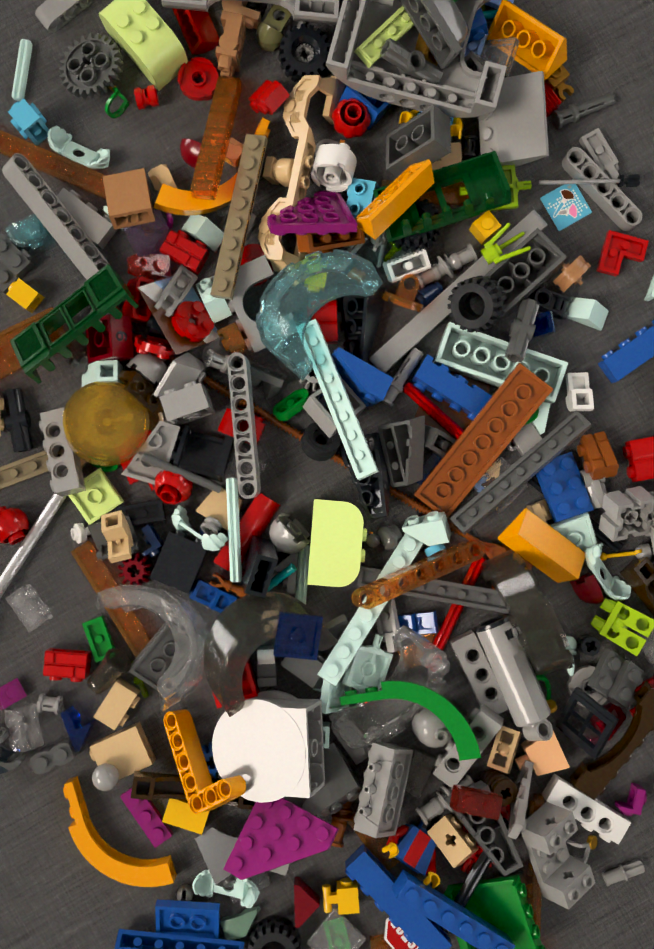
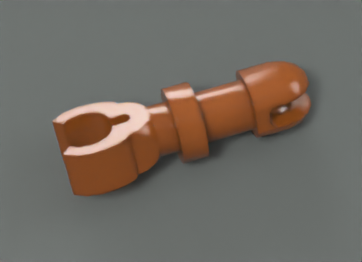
[209,572,248,598]

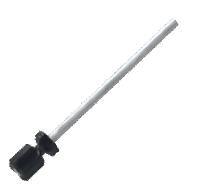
[539,174,640,187]

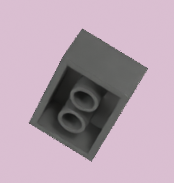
[386,105,451,177]

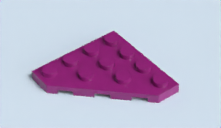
[267,191,357,236]
[223,798,339,880]

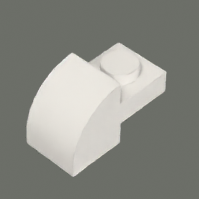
[565,372,594,412]

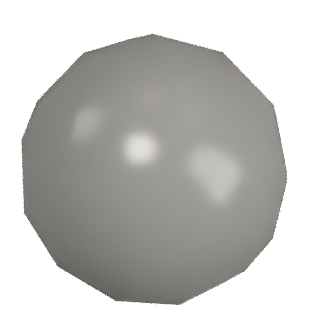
[92,763,119,791]

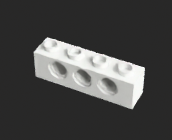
[541,773,631,845]

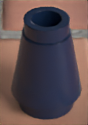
[412,282,443,310]

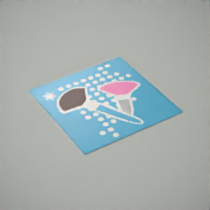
[540,179,592,231]

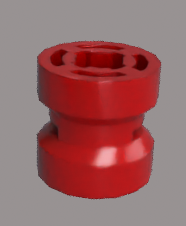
[134,85,159,110]

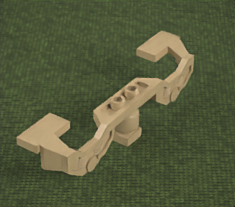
[258,75,345,283]

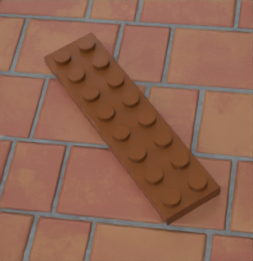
[414,363,553,519]

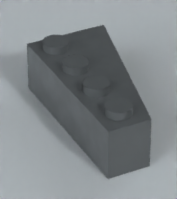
[444,780,523,876]

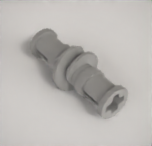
[415,243,478,289]
[415,774,474,825]

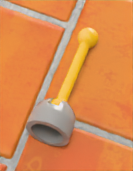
[600,543,652,561]

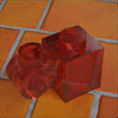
[126,254,171,281]

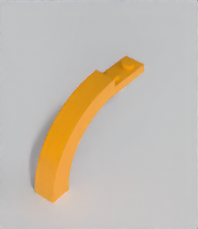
[153,117,270,216]
[63,776,177,887]

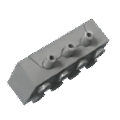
[353,743,414,838]

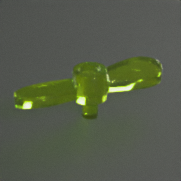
[383,242,402,262]
[130,661,149,698]

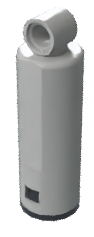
[475,614,553,741]

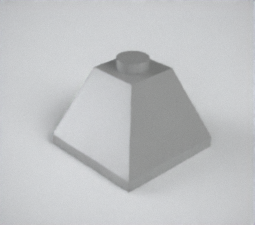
[153,352,207,397]

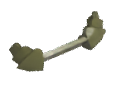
[256,4,292,52]

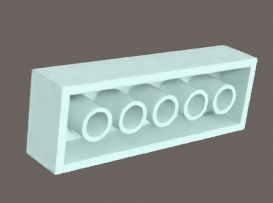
[433,322,568,404]

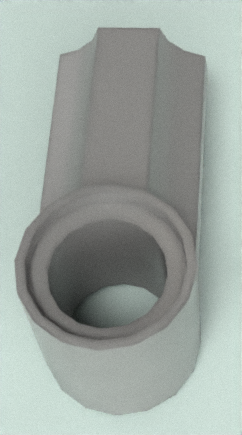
[579,470,607,509]

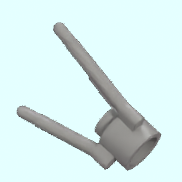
[346,231,388,268]

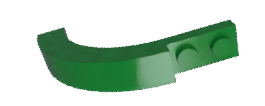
[340,680,481,761]

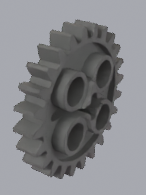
[59,33,124,100]

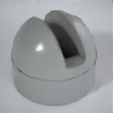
[176,884,194,901]

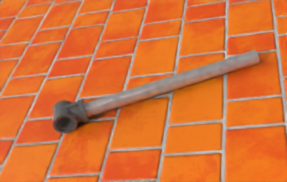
[0,492,67,599]

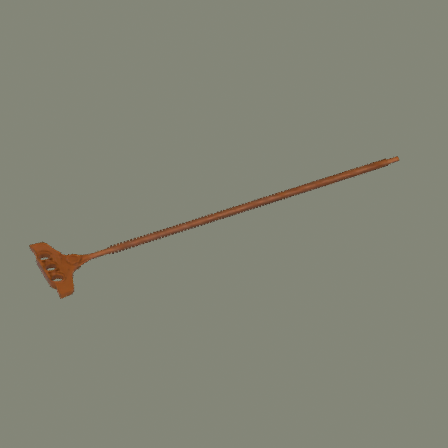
[132,332,533,593]

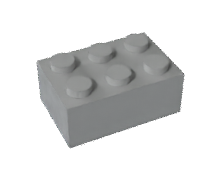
[159,381,216,426]

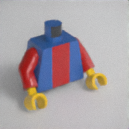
[382,820,440,889]

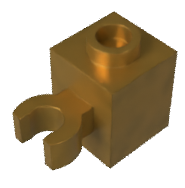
[544,65,574,103]

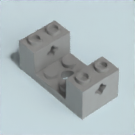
[521,802,596,910]

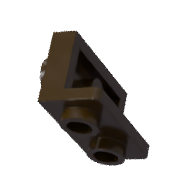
[118,370,161,413]

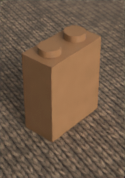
[103,168,155,230]

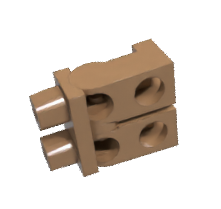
[215,10,246,81]

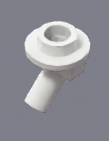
[71,523,91,544]

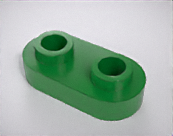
[273,388,310,421]

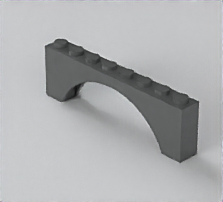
[195,743,363,888]

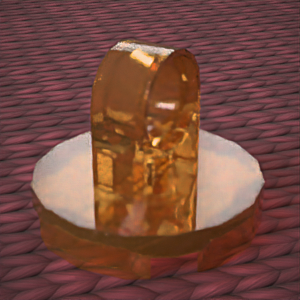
[382,274,424,313]

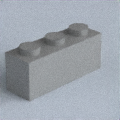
[57,188,117,250]

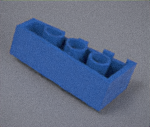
[411,354,492,421]

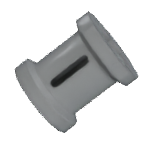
[37,693,63,715]

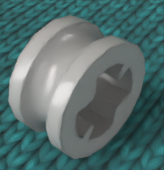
[200,517,222,535]

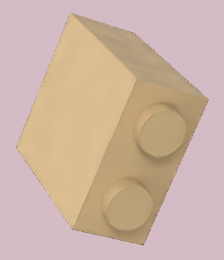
[89,721,156,780]

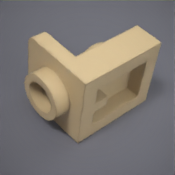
[526,499,552,523]

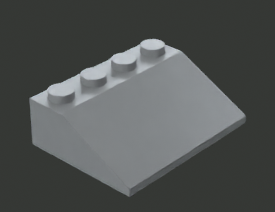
[478,71,549,167]

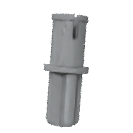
[602,860,645,887]

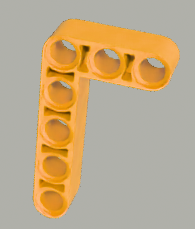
[163,709,246,814]

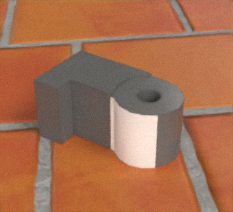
[257,646,278,687]

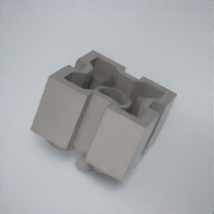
[599,486,654,542]

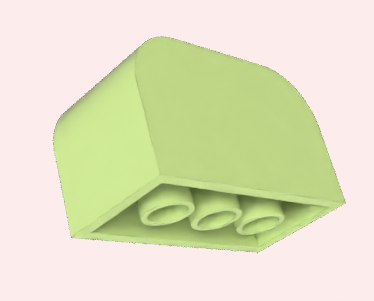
[98,0,188,91]
[307,499,367,587]

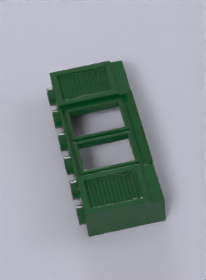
[373,151,511,242]
[10,264,139,384]

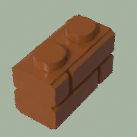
[577,431,619,480]

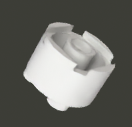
[311,143,357,192]

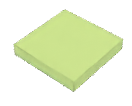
[68,468,124,525]

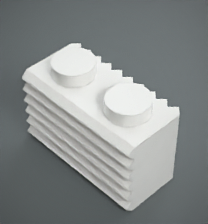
[382,249,431,283]

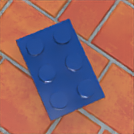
[536,452,594,523]
[155,899,220,939]

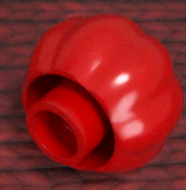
[332,98,371,139]
[154,470,193,505]
[0,506,29,545]

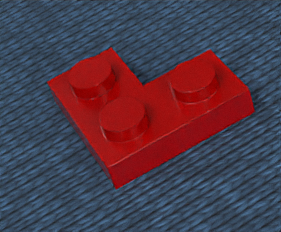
[596,230,649,277]

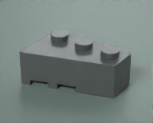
[377,416,425,487]

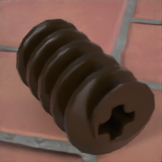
[479,768,518,807]

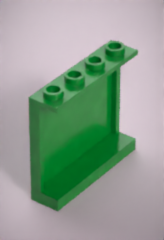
[443,875,546,949]

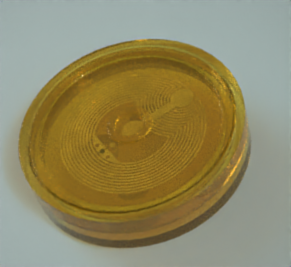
[63,382,150,466]

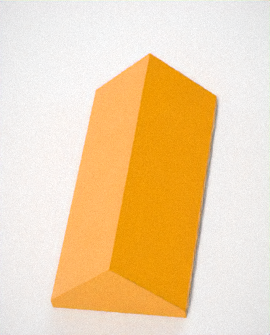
[486,0,567,80]
[355,159,434,240]
[497,508,585,583]

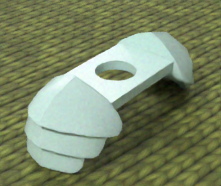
[47,125,110,169]
[171,504,228,551]
[585,543,631,600]
[192,870,260,908]

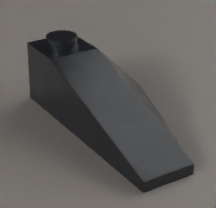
[337,284,385,363]
[340,432,390,519]

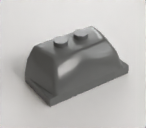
[399,0,469,70]
[483,228,567,317]

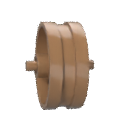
[553,255,591,292]

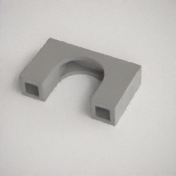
[226,255,299,353]

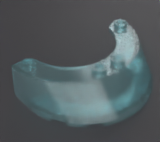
[256,249,383,381]

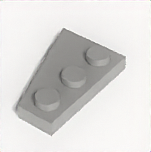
[121,421,181,487]
[508,760,534,839]

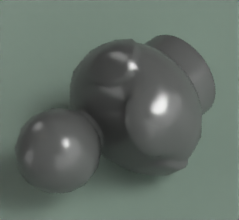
[366,525,402,550]

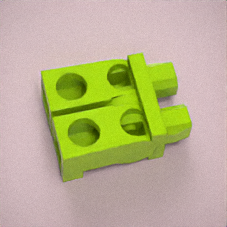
[590,598,654,656]

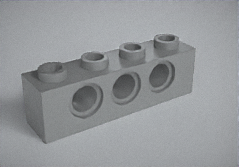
[39,407,86,497]
[449,630,508,714]
[433,704,504,789]

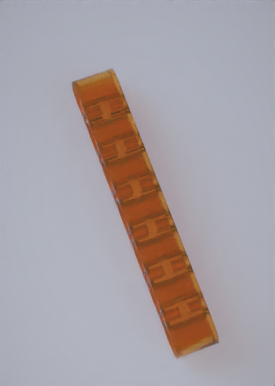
[191,77,242,200]
[351,541,485,609]

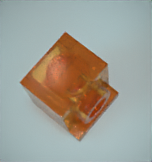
[217,322,248,354]

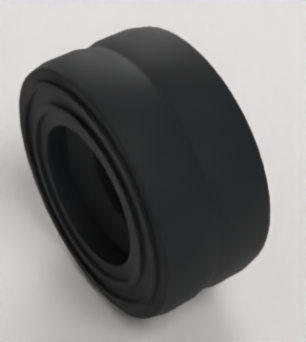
[301,422,340,461]

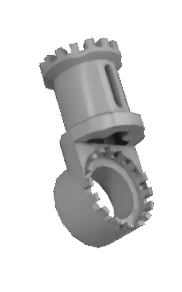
[203,349,243,374]

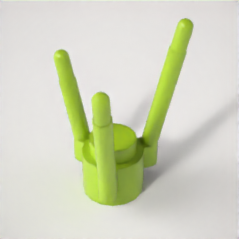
[480,223,531,265]

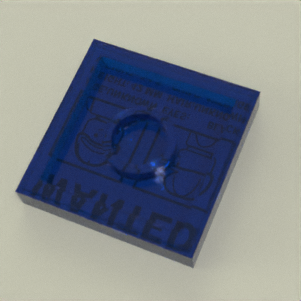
[273,611,323,660]

